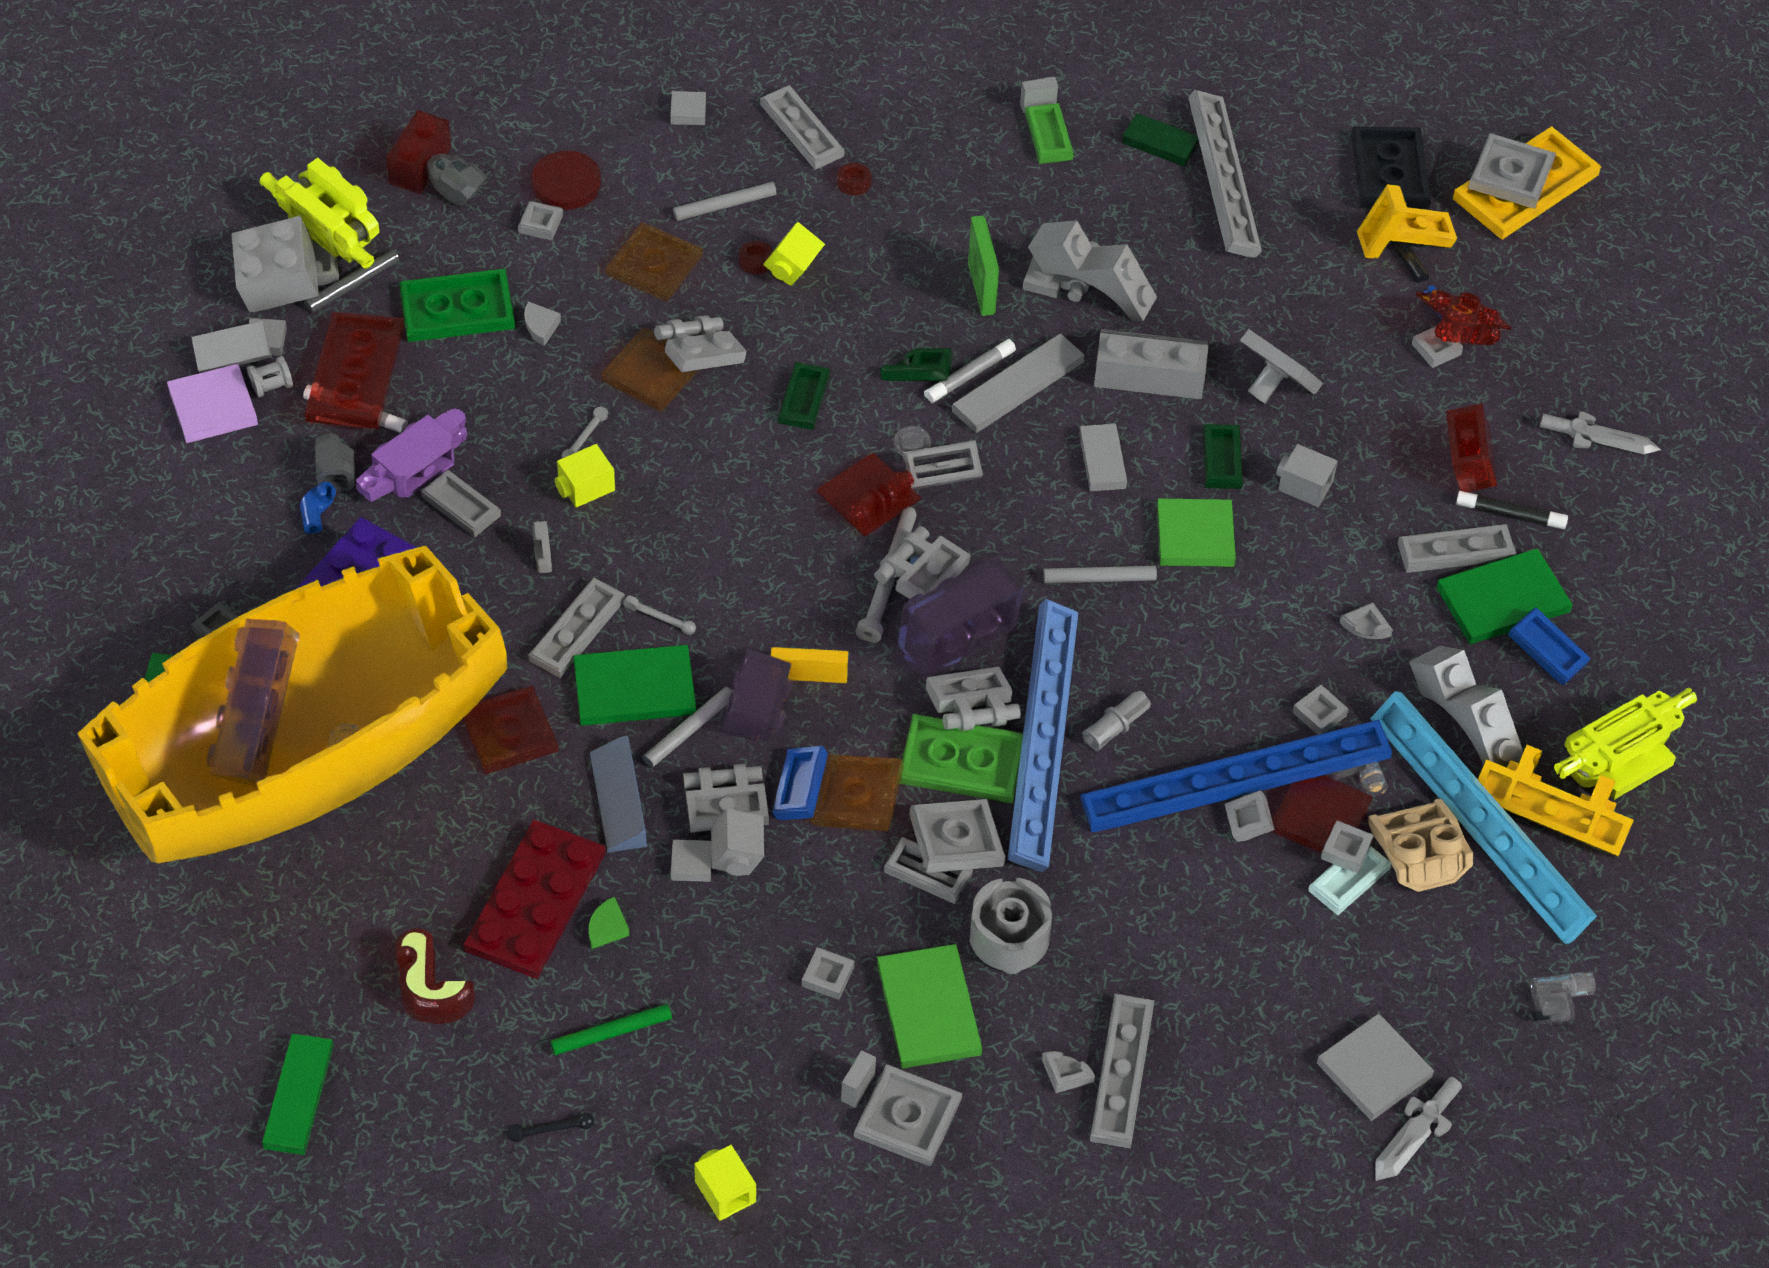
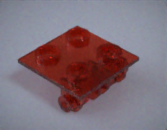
[1416,290,1511,346]
[817,453,921,537]

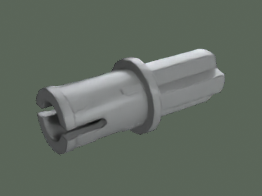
[1082,691,1151,751]

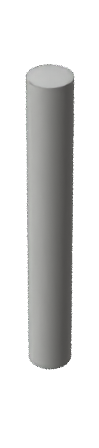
[673,182,777,221]
[1043,566,1157,584]
[642,687,735,768]

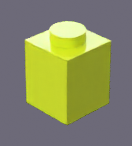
[763,222,825,286]
[555,444,615,508]
[694,1145,756,1221]

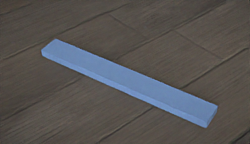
[1007,599,1079,872]

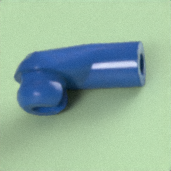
[300,481,336,534]

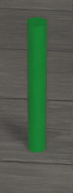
[550,1004,672,1056]

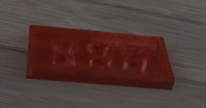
[305,312,404,429]

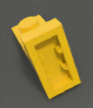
[1357,184,1457,258]

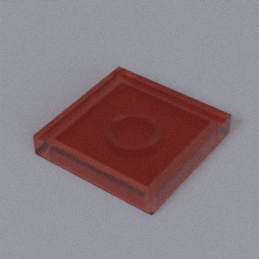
[462,685,559,775]
[1271,775,1373,854]

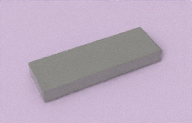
[760,85,844,170]
[1397,524,1516,573]
[528,577,625,678]

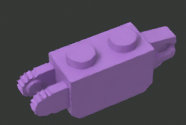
[355,408,467,502]

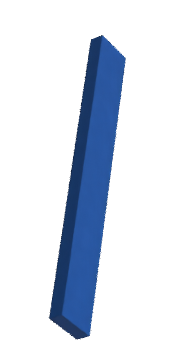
[1080,720,1392,832]

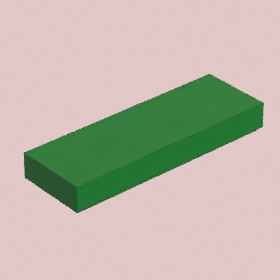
[262,1034,333,1155]

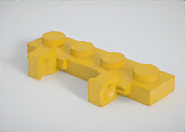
[1478,745,1634,857]

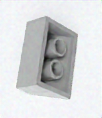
[1094,329,1208,399]

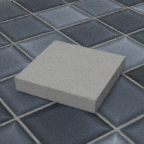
[1468,133,1556,209]
[909,799,1005,873]
[1317,1013,1434,1121]
[854,1064,962,1167]

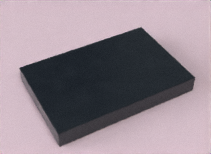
[1351,127,1431,209]

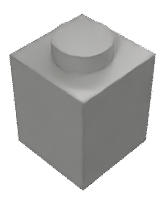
[1276,444,1338,507]
[711,808,764,876]

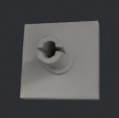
[1240,329,1323,404]

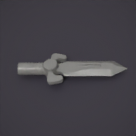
[1539,412,1661,454]
[1375,1077,1462,1181]

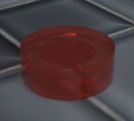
[837,163,872,196]
[738,241,773,274]

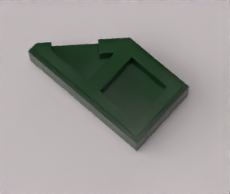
[880,348,953,381]

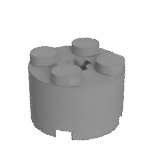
[969,878,1052,974]

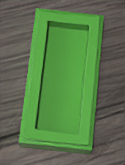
[1025,103,1074,164]

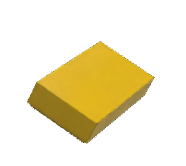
[770,647,848,683]

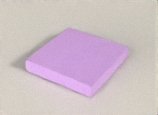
[167,364,258,443]

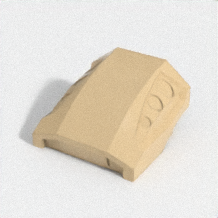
[1368,799,1473,892]

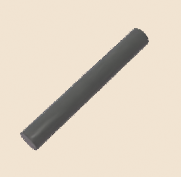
[304,249,399,313]

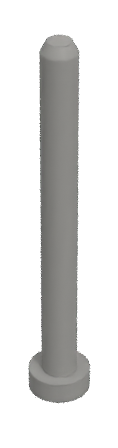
[855,507,917,643]

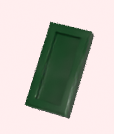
[1122,113,1199,167]
[778,362,830,430]
[1202,424,1243,489]

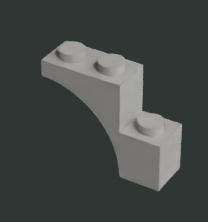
[1028,220,1157,322]
[1409,646,1523,768]

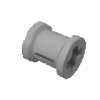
[247,356,293,398]

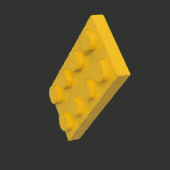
[1453,126,1601,240]

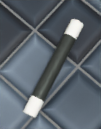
[1456,491,1568,530]

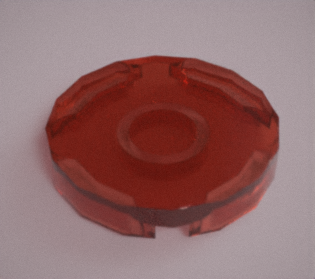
[531,151,601,210]

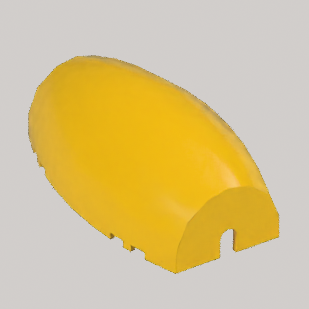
[77,546,507,864]

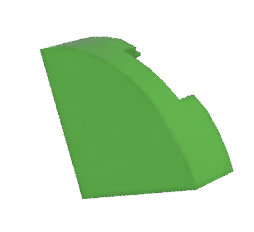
[589,897,629,949]

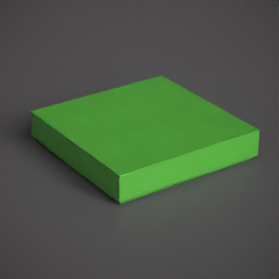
[968,216,999,316]
[1157,498,1236,567]

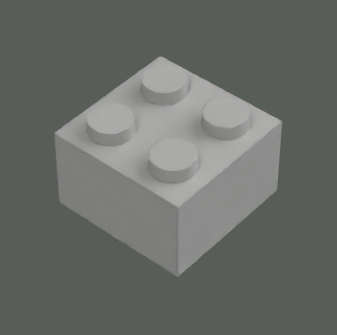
[232,216,319,312]

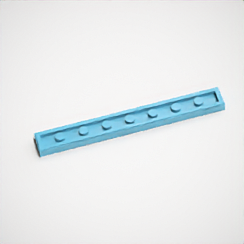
[1370,691,1597,944]

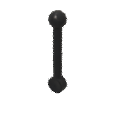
[507,1113,594,1142]

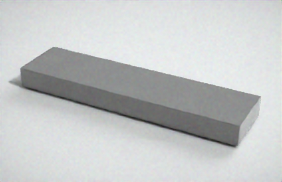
[952,333,1084,433]
[1090,994,1155,1149]

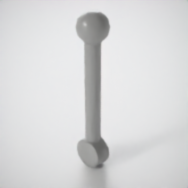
[562,407,608,458]
[623,596,696,635]

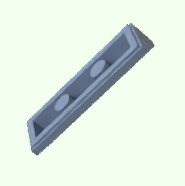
[590,736,647,853]

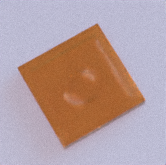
[606,222,703,302]
[602,327,699,412]
[810,754,904,831]

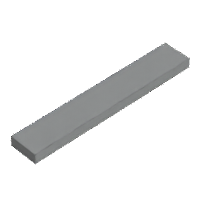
[1188,90,1262,258]

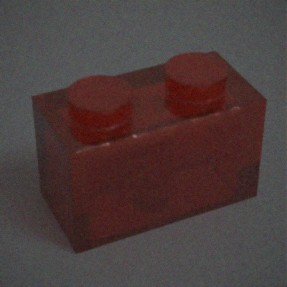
[386,110,451,195]
[1446,403,1498,492]

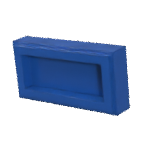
[1508,607,1591,686]
[772,746,828,820]

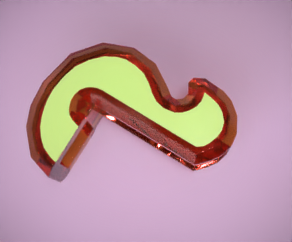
[395,928,475,1024]

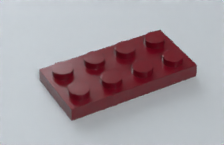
[463,819,606,979]

